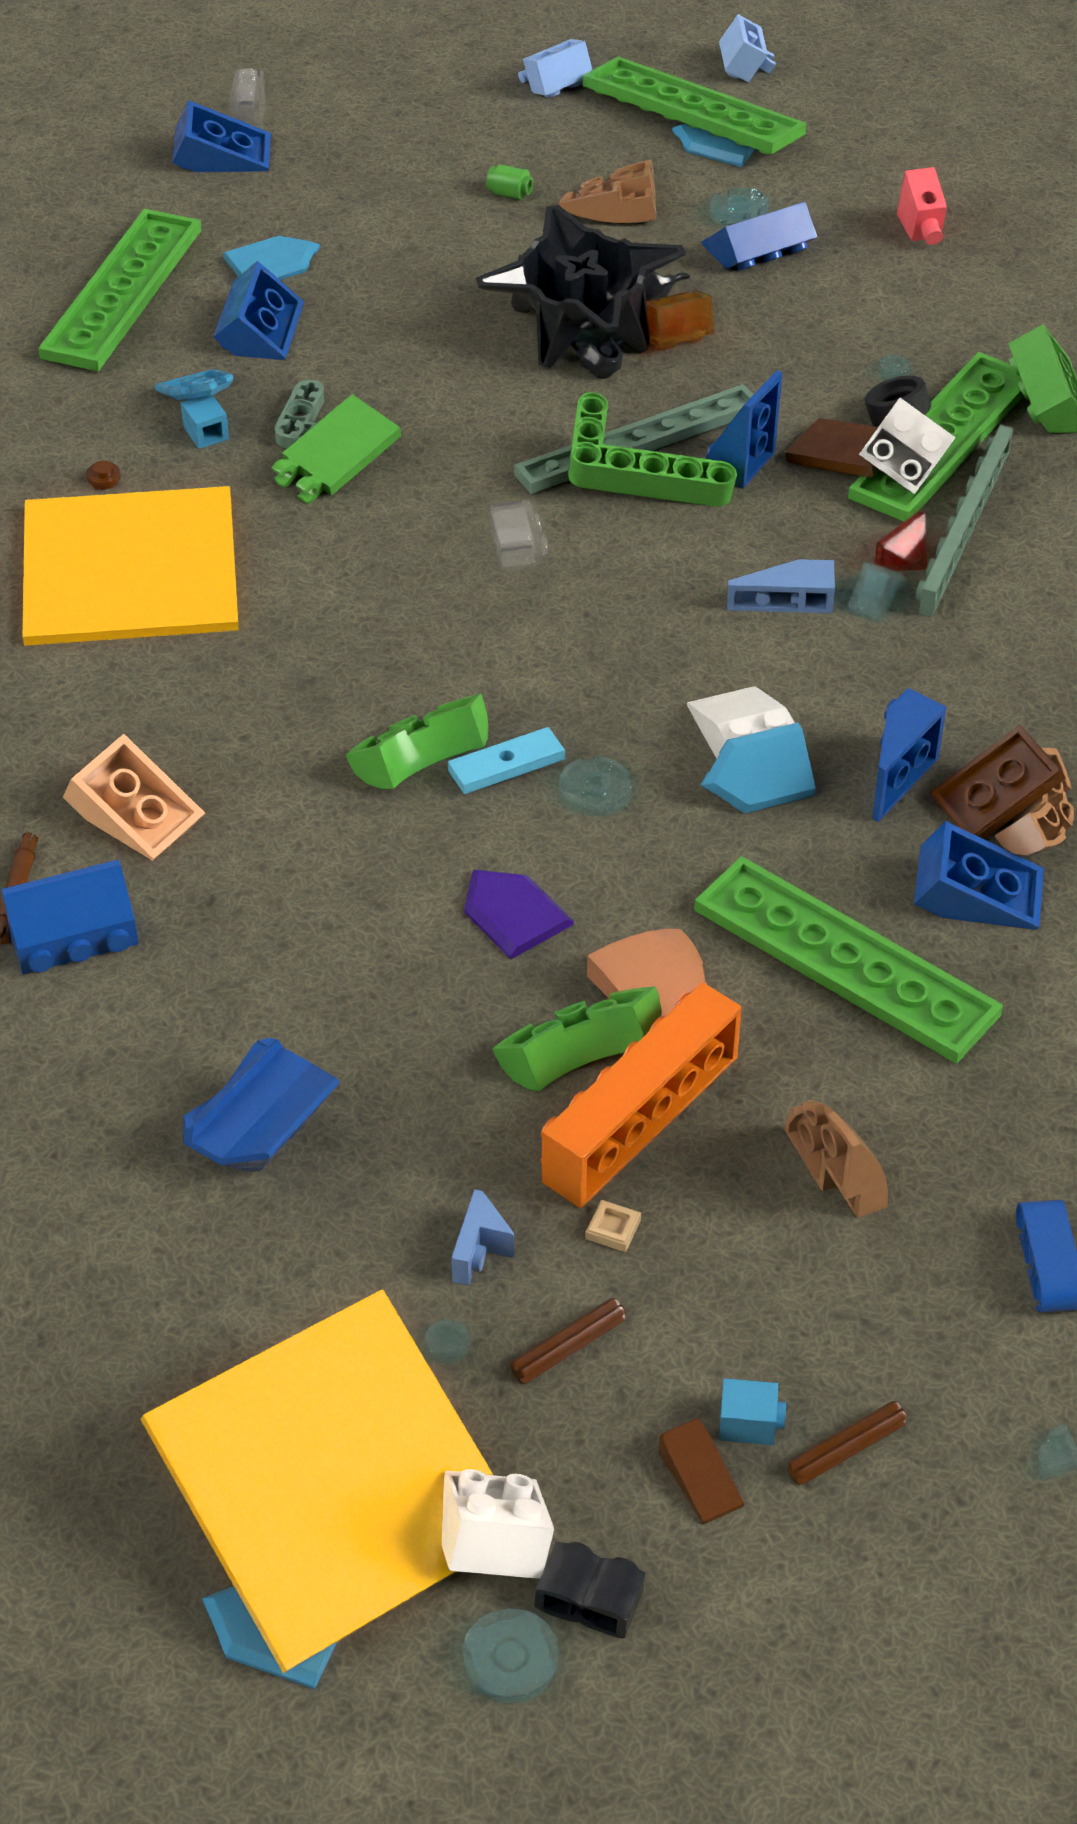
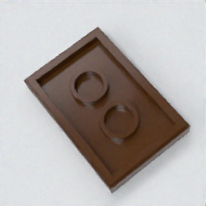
[785,418,880,478]
[929,725,1066,839]

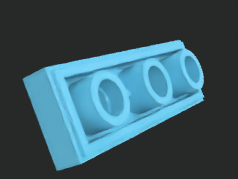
[448,727,565,794]

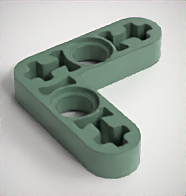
[274,380,325,449]

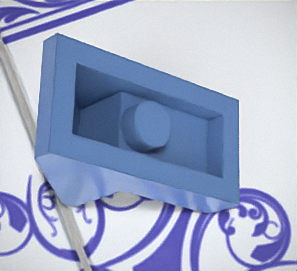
[451,1189,514,1285]

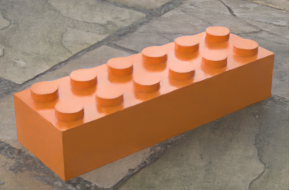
[541,982,742,1209]

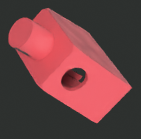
[897,167,947,245]

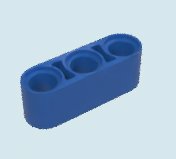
[1016,1200,1077,1313]

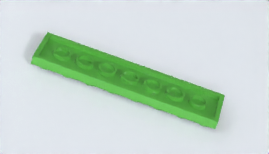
[583,56,807,154]
[38,209,201,372]
[848,352,1023,523]
[694,856,1003,1064]

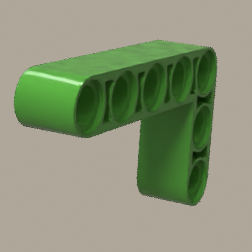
[568,392,737,506]

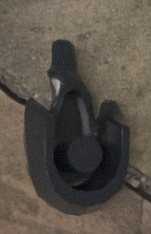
[644,271,690,306]
[571,338,623,379]

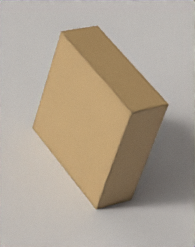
[585,1200,641,1252]

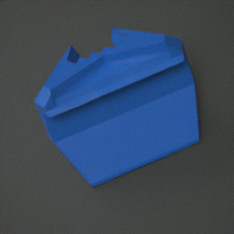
[182,1038,340,1171]

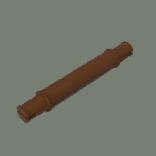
[0,832,38,944]

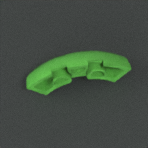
[346,693,488,789]
[492,986,662,1091]

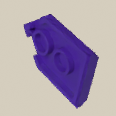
[464,869,574,960]

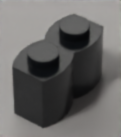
[534,1542,646,1638]

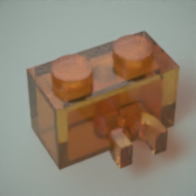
[646,290,714,349]

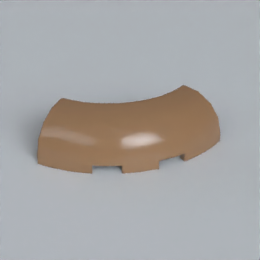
[995,748,1074,855]

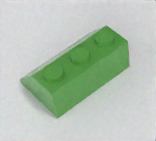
[1008,324,1077,433]

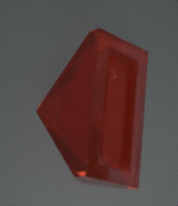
[874,510,928,571]

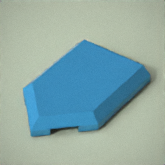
[672,124,755,167]
[223,236,320,280]
[154,368,233,400]
[700,722,816,813]
[202,1586,337,1690]

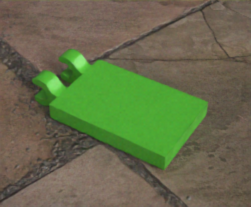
[272,394,401,504]

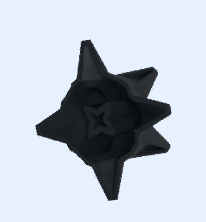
[476,205,686,368]

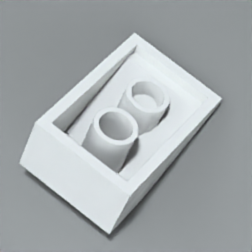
[687,686,795,759]

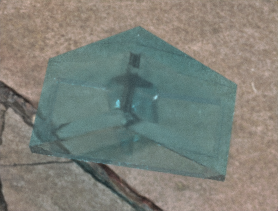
[847,561,908,623]

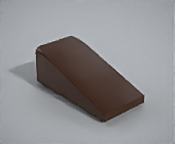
[659,1418,744,1525]

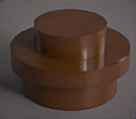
[86,461,121,490]

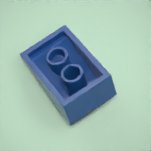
[172,100,271,172]
[706,370,783,489]
[872,688,947,822]
[914,821,1044,930]

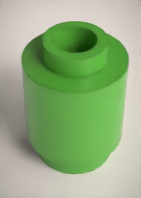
[486,164,533,200]

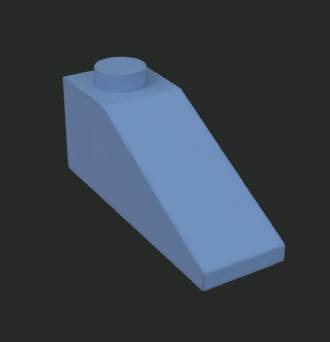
[727,559,835,613]

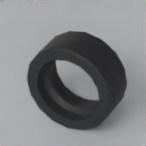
[864,375,932,427]

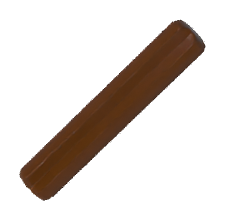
[511,1298,626,1384]
[787,1401,907,1485]

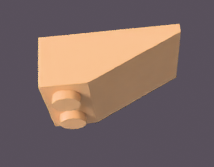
[63,734,205,861]

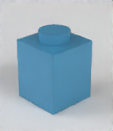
[180,395,229,449]
[719,1378,786,1445]

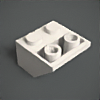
[859,398,956,494]
[442,1469,554,1579]

